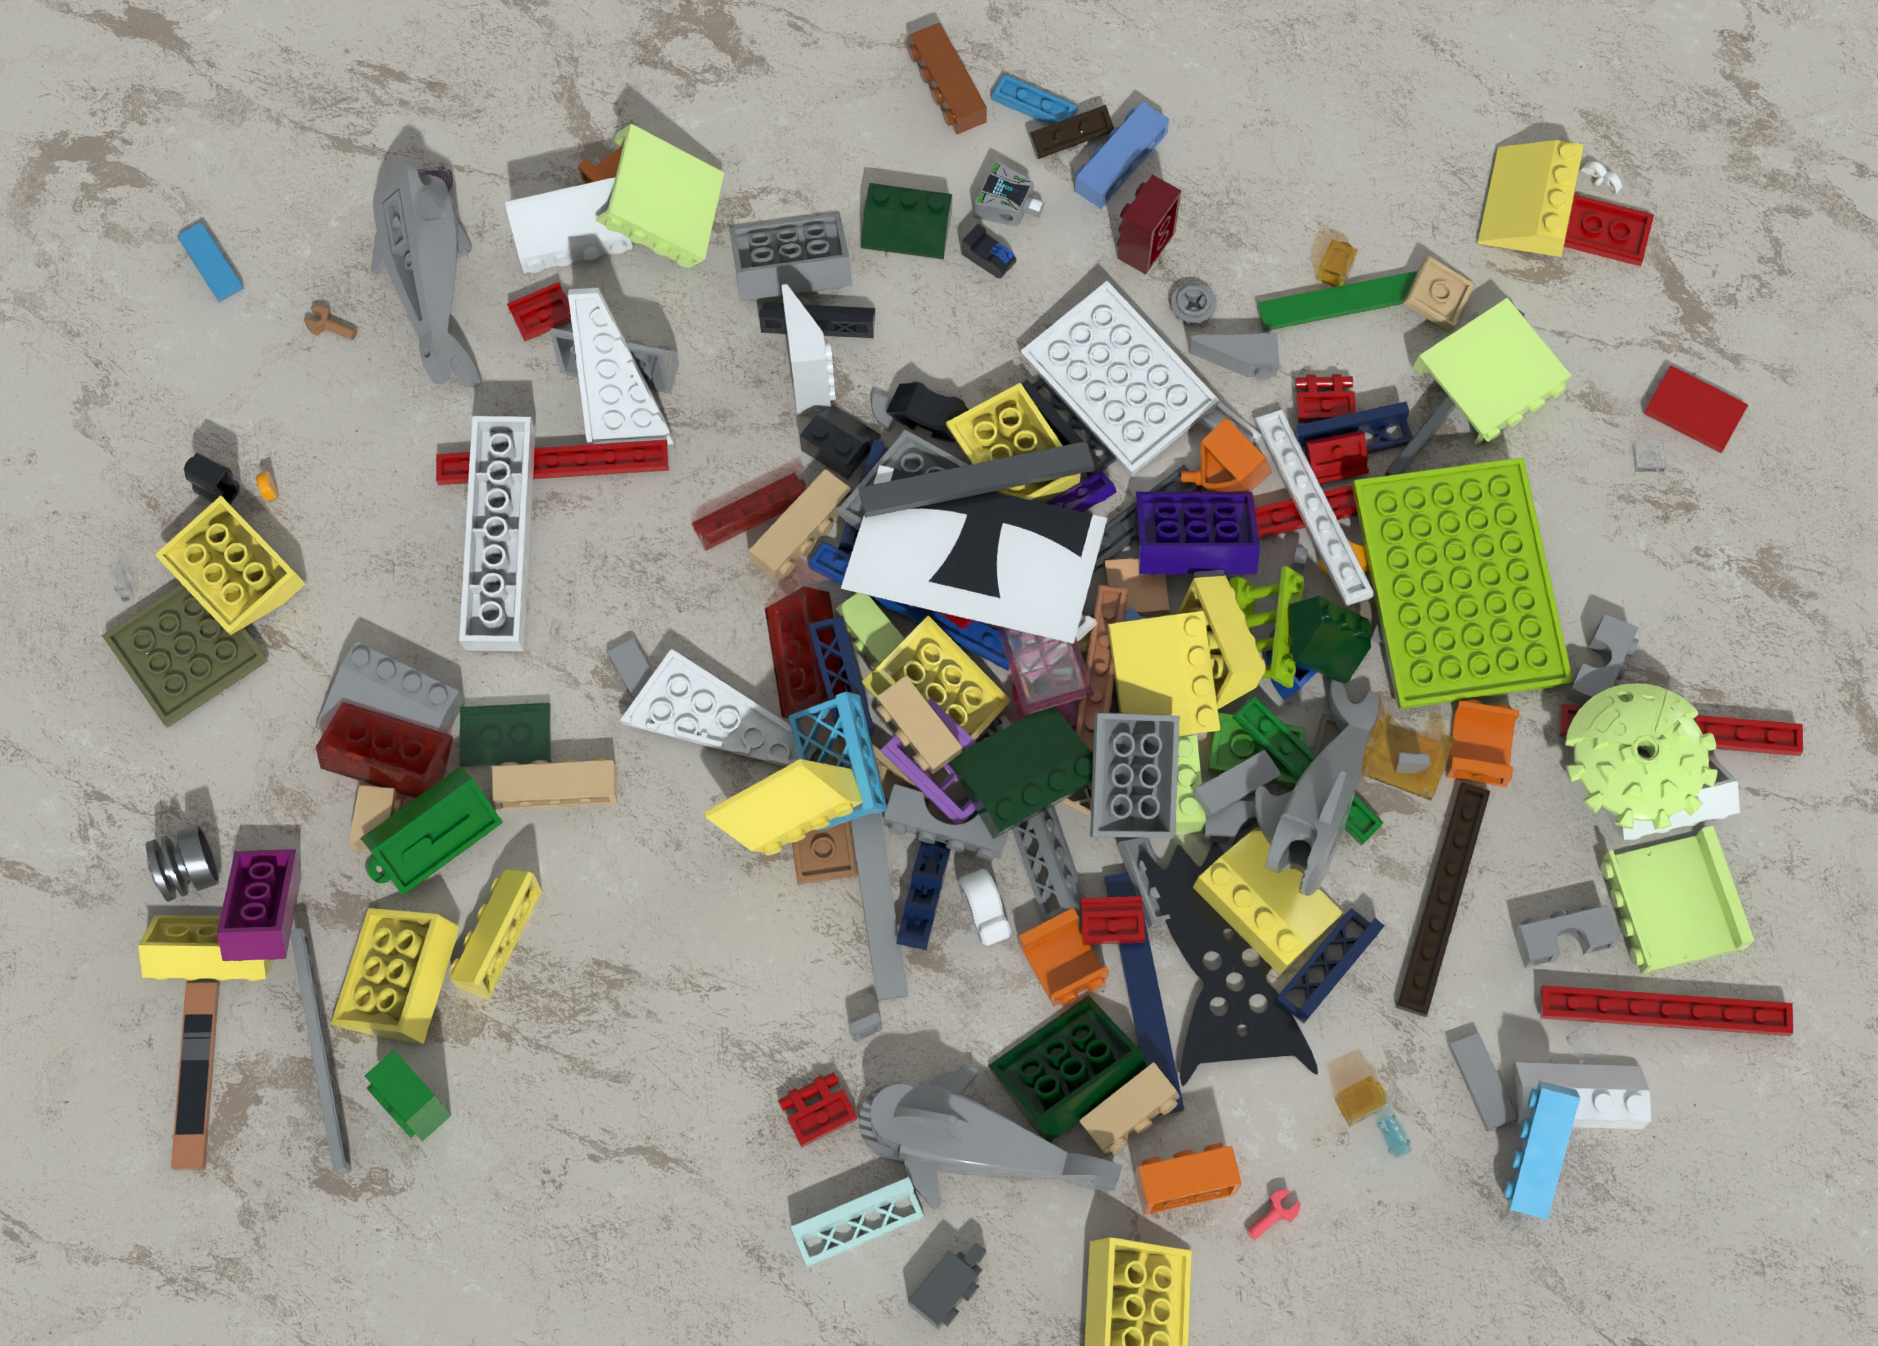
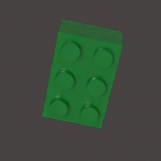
[364,1050,451,1142]

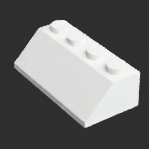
[1607,755,1740,840]
[1514,1062,1651,1129]

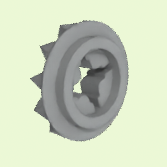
[1171,282,1216,325]

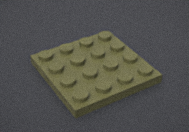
[102,584,268,728]

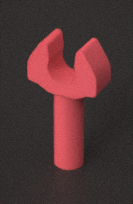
[1246,1189,1301,1240]

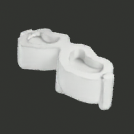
[1580,162,1622,195]

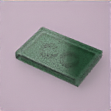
[460,703,551,767]

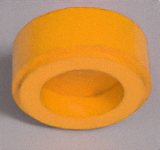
[256,471,278,501]

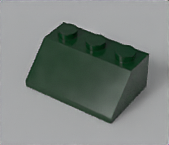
[861,183,952,260]
[1289,595,1372,684]

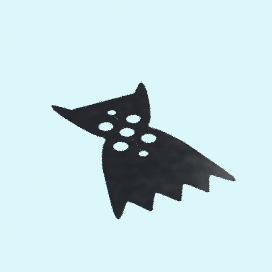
[1140,842,1318,1086]

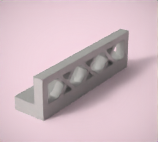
[1012,806,1086,922]

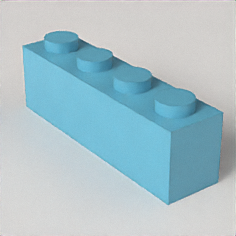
[1504,1081,1580,1220]

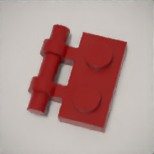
[1295,374,1356,423]
[778,1072,858,1148]

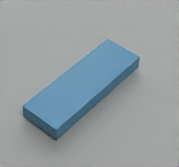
[991,74,1077,125]
[177,222,244,302]

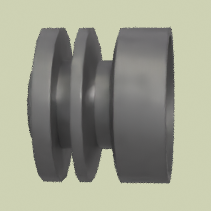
[146,824,219,902]

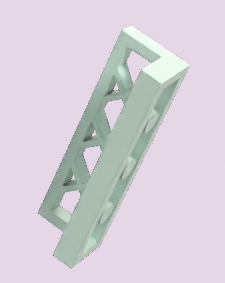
[791,1177,924,1268]

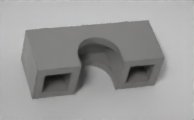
[1566,613,1639,706]
[1514,904,1620,968]

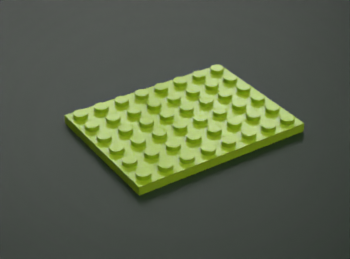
[1352,457,1573,710]

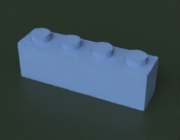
[1074,102,1169,209]

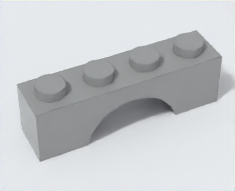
[884,784,1009,861]
[1203,797,1258,844]

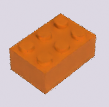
[1134,1143,1242,1215]

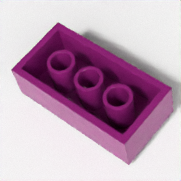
[217,849,301,961]

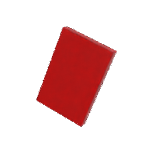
[1564,194,1654,267]
[1644,365,1748,453]

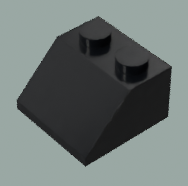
[800,405,881,480]

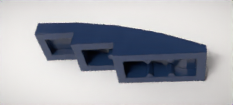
[896,841,951,950]

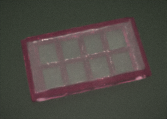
[996,626,1094,715]

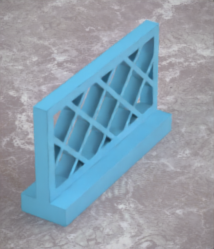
[789,692,888,831]

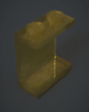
[1362,713,1455,801]

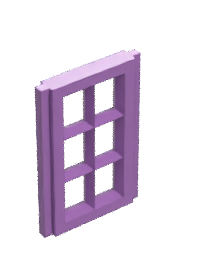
[880,698,977,825]

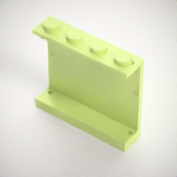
[595,124,724,268]
[1413,298,1572,446]
[1601,826,1754,974]

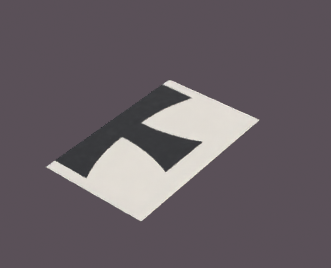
[841,465,1107,644]

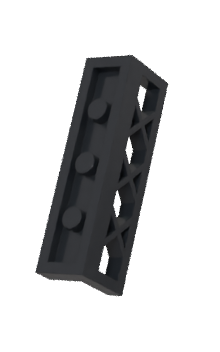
[759,302,876,338]
[1022,378,1117,477]

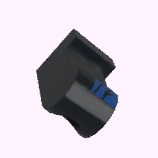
[961,224,1017,278]

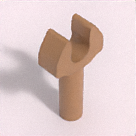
[304,305,357,340]

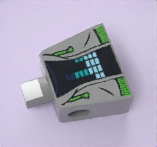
[974,161,1045,226]

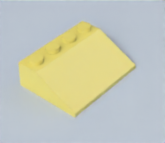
[1478,140,1584,257]
[946,383,1081,503]
[155,496,306,635]
[1107,611,1220,736]
[861,615,1011,741]
[704,759,863,855]
[1193,826,1343,975]
[331,908,460,1044]
[1085,1237,1192,1346]

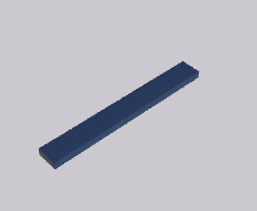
[1104,872,1184,1116]

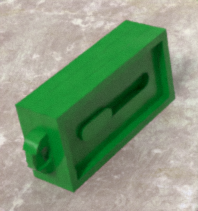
[360,766,503,895]

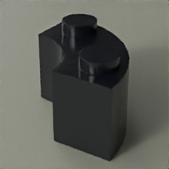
[886,381,970,442]

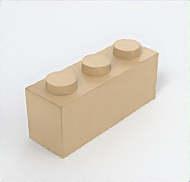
[875,675,962,775]
[1079,1062,1180,1155]

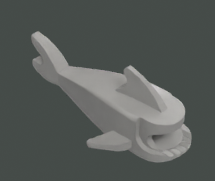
[371,159,481,388]
[1255,679,1379,896]
[859,1067,1122,1209]

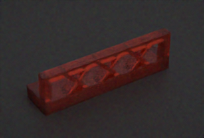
[691,472,807,551]

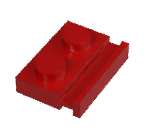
[507,282,571,342]
[1306,431,1369,483]
[1080,896,1145,945]

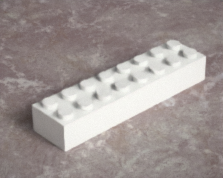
[459,416,536,651]

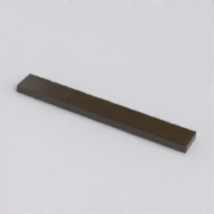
[1396,782,1490,1017]

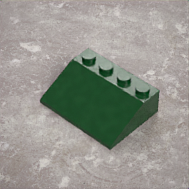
[949,703,1093,839]
[988,995,1147,1142]

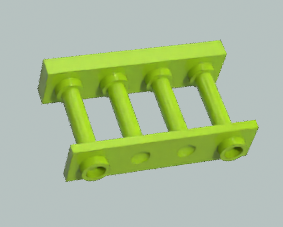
[1229,566,1304,697]

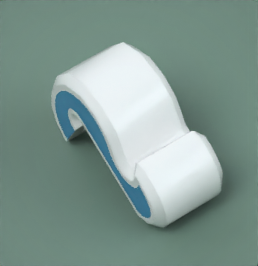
[958,868,1012,947]

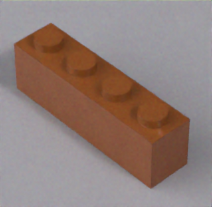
[908,22,987,134]

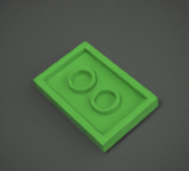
[1208,712,1307,787]

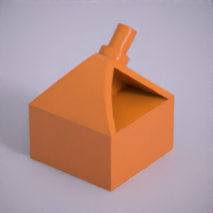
[1181,418,1272,492]

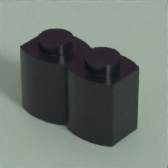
[184,453,240,505]

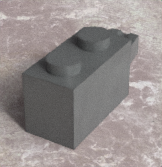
[908,1242,987,1330]

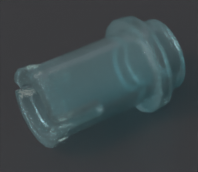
[1377,1115,1412,1158]

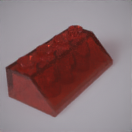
[765,586,846,718]
[316,702,453,798]

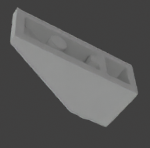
[1189,333,1279,379]

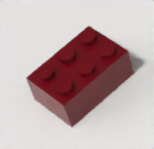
[1116,174,1182,274]

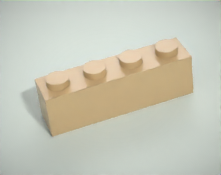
[748,469,852,583]
[492,757,617,810]

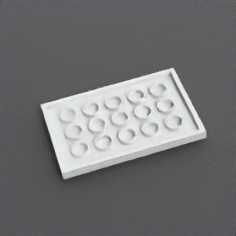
[1020,281,1220,476]

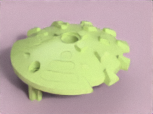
[1565,683,1717,830]

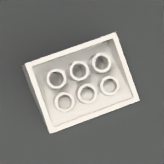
[505,177,633,273]
[781,284,836,415]

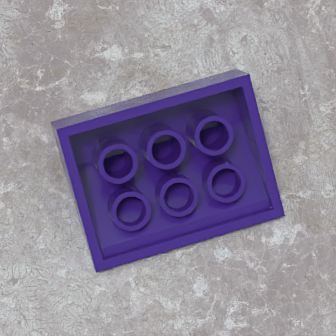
[1136,491,1260,575]

